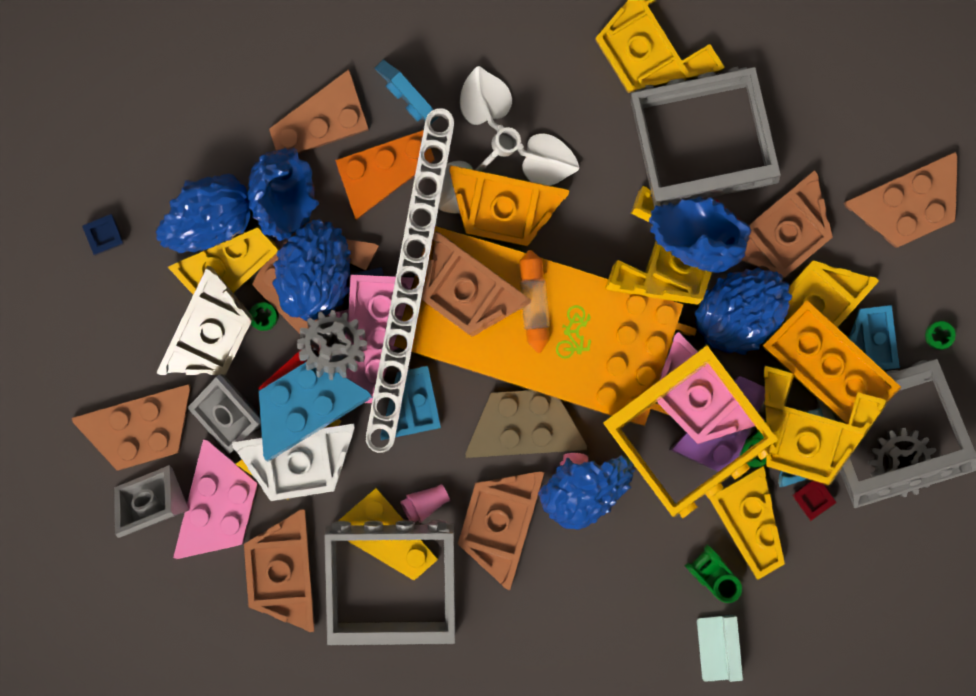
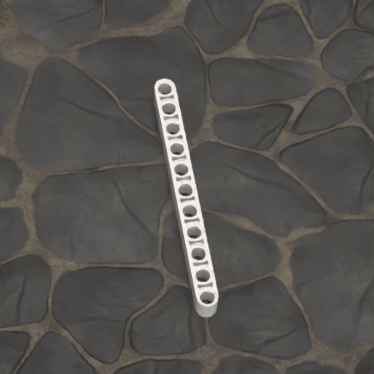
[366,108,454,453]

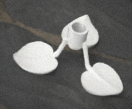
[436,66,580,214]

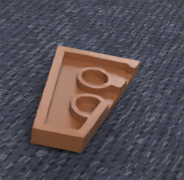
[269,69,369,154]

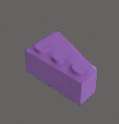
[669,376,765,472]

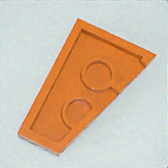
[335,130,435,221]

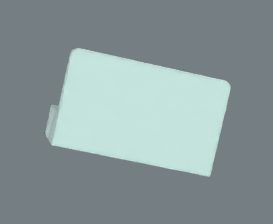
[697,615,743,682]

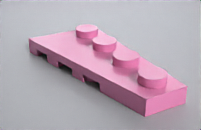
[346,275,414,403]

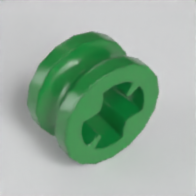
[249,302,278,331]
[925,321,956,350]

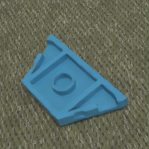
[259,362,373,462]

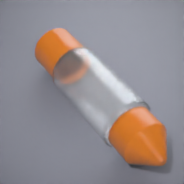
[520,250,550,353]

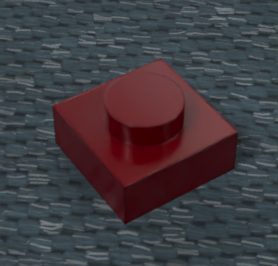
[791,480,837,521]

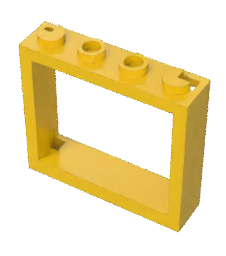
[603,346,778,518]

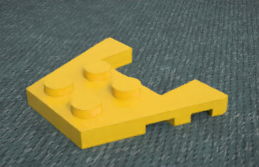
[595,0,725,93]
[606,186,712,305]
[764,366,887,485]

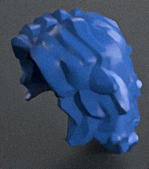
[247,148,319,241]
[156,173,251,253]
[649,196,751,273]
[272,219,351,321]
[695,267,792,355]
[538,455,636,530]

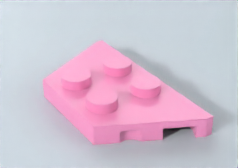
[658,332,765,444]
[173,440,258,559]

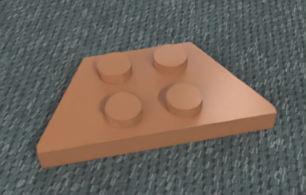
[844,152,957,248]
[741,170,833,278]
[421,231,532,336]
[72,384,191,471]
[458,471,544,590]
[244,509,315,632]

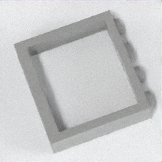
[631,66,781,208]
[816,359,976,509]
[325,520,455,645]

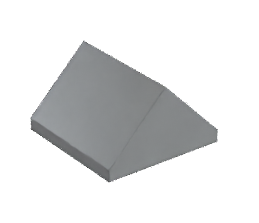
[187,374,261,454]
[114,465,189,538]

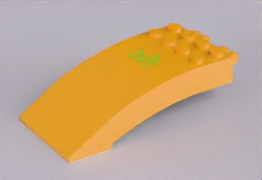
[394,226,697,426]

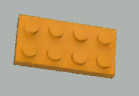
[763,300,901,424]

